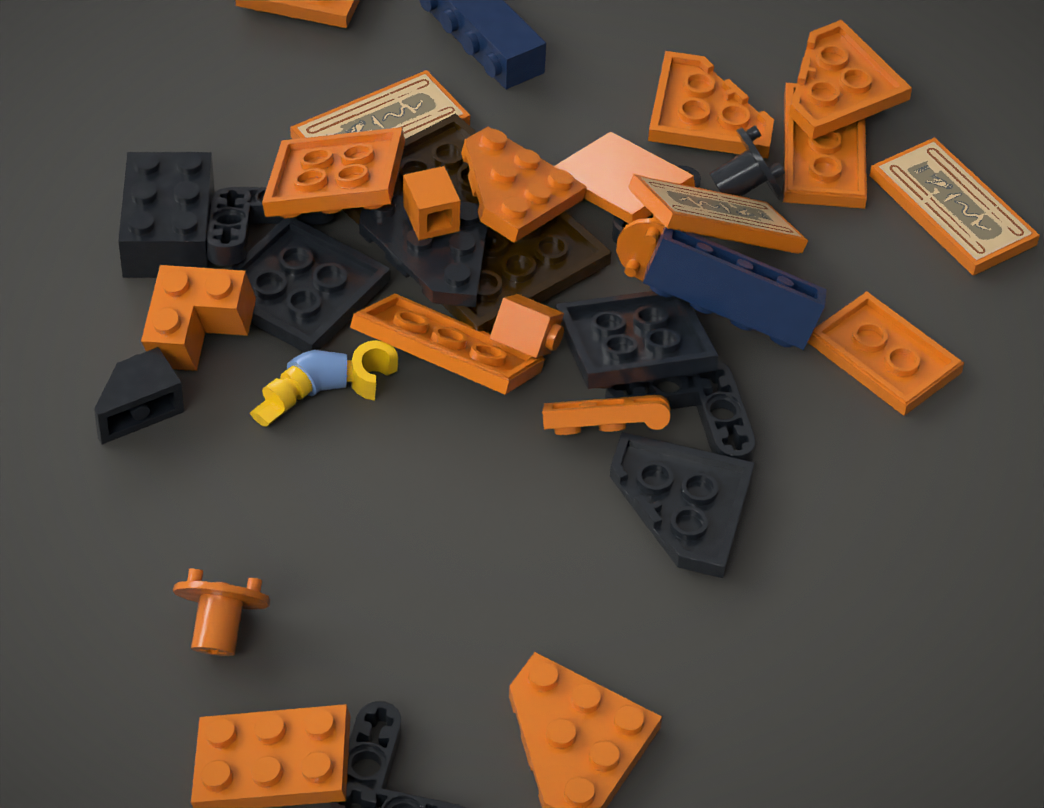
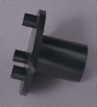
[709,126,785,200]

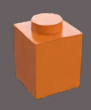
[403,166,461,240]
[489,294,564,358]

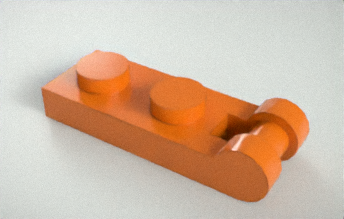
[542,395,670,435]

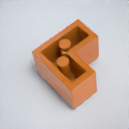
[141,265,256,371]

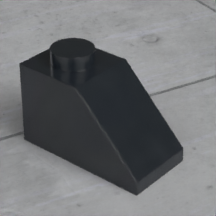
[94,347,184,445]

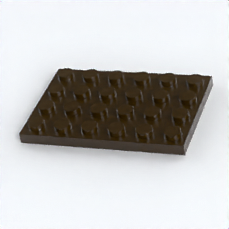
[342,113,612,333]

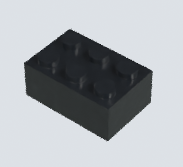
[118,152,214,278]

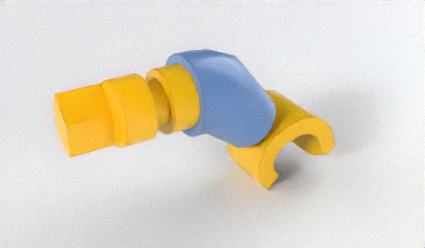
[250,340,398,427]

